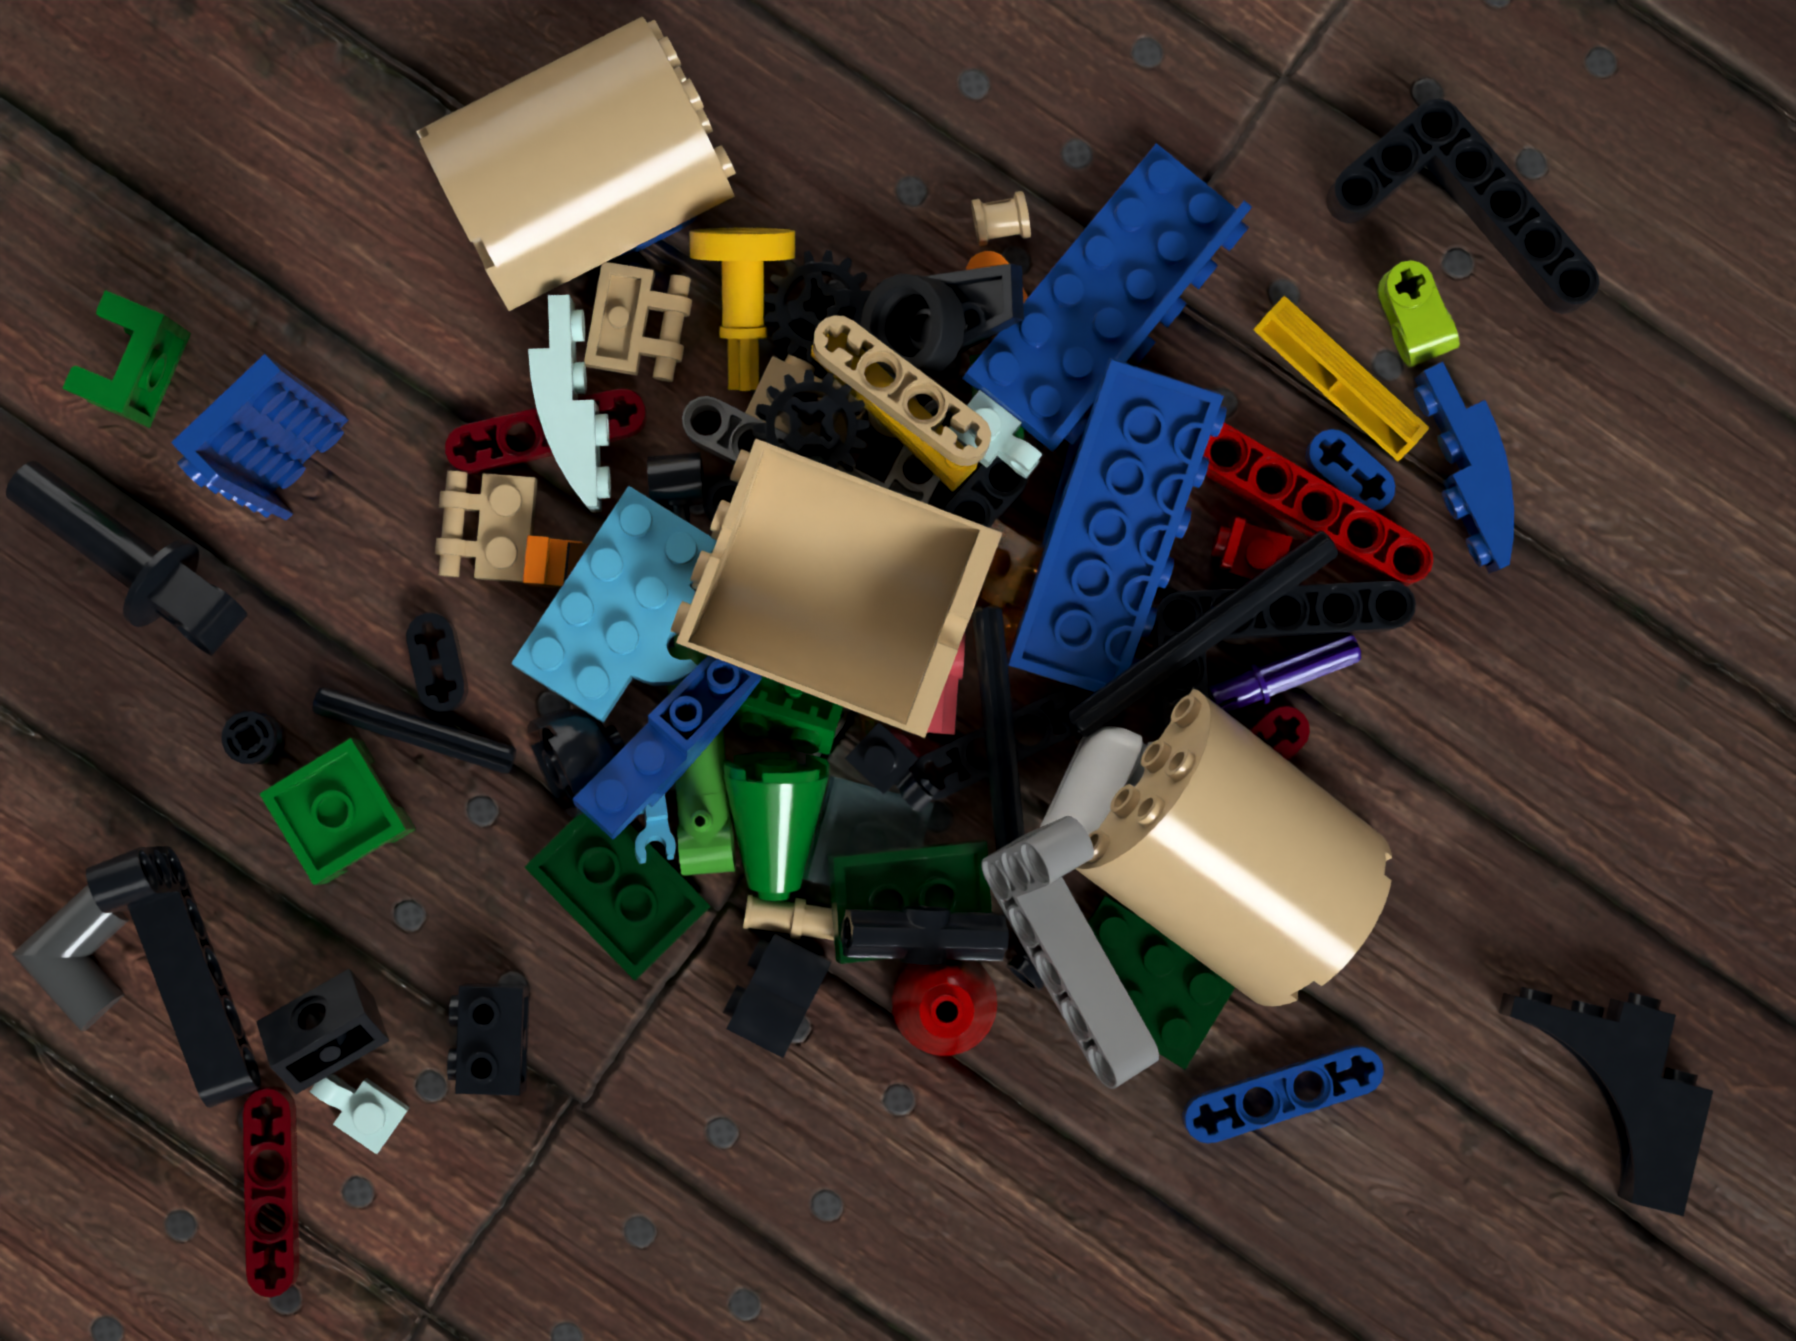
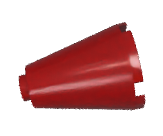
[892,960,997,1056]

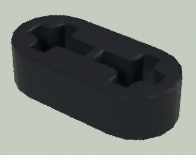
[406,613,468,712]

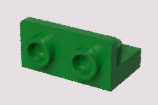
[729,676,844,755]

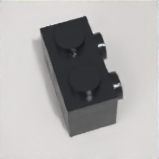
[447,983,530,1096]

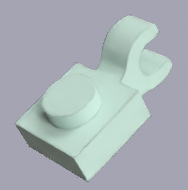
[949,390,1042,478]
[309,1074,410,1154]

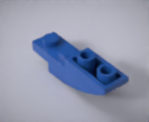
[1414,362,1514,574]
[573,656,761,840]

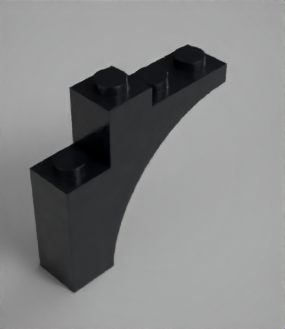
[1499,987,1713,1216]

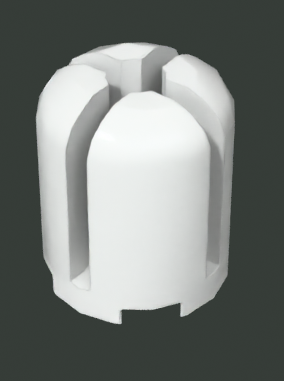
[1040,726,1153,835]

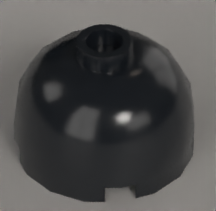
[527,708,625,818]

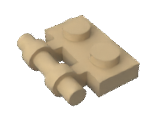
[584,262,692,382]
[435,471,537,583]

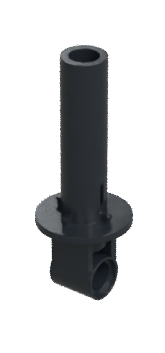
[6,461,248,656]

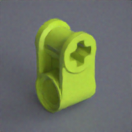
[1377,260,1460,368]

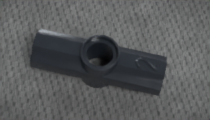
[840,905,1009,965]

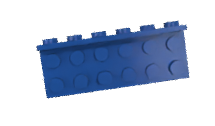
[962,143,1252,452]
[171,354,349,521]
[1007,358,1227,692]

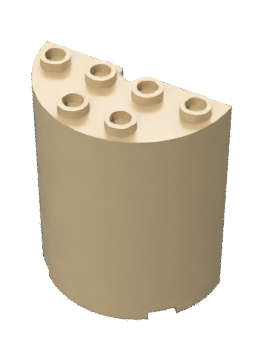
[416,17,736,311]
[670,439,1002,738]
[1076,689,1392,1006]

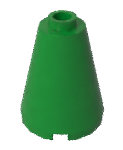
[723,752,830,901]

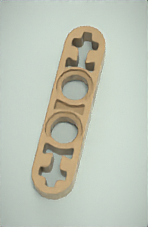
[813,315,991,466]

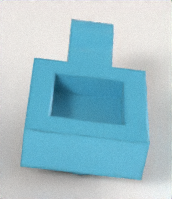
[635,794,676,864]

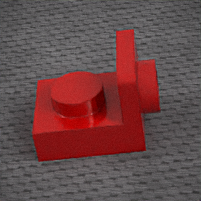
[1211,516,1293,581]

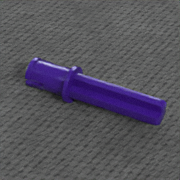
[1208,633,1361,713]

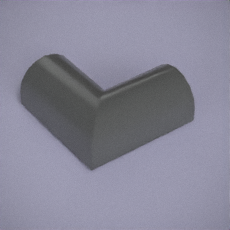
[12,885,129,1032]

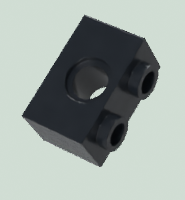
[256,969,389,1094]

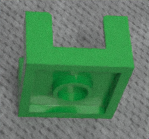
[62,290,191,428]
[259,738,416,885]

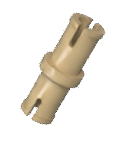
[743,895,834,941]

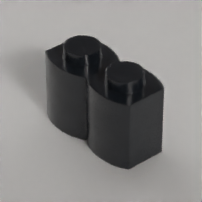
[723,932,832,1058]

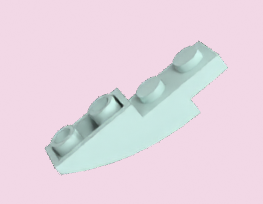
[528,295,611,512]

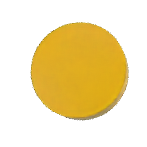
[689,228,795,391]

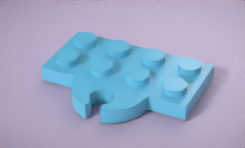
[511,486,717,723]

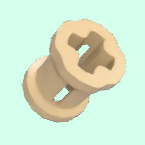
[971,191,1031,247]

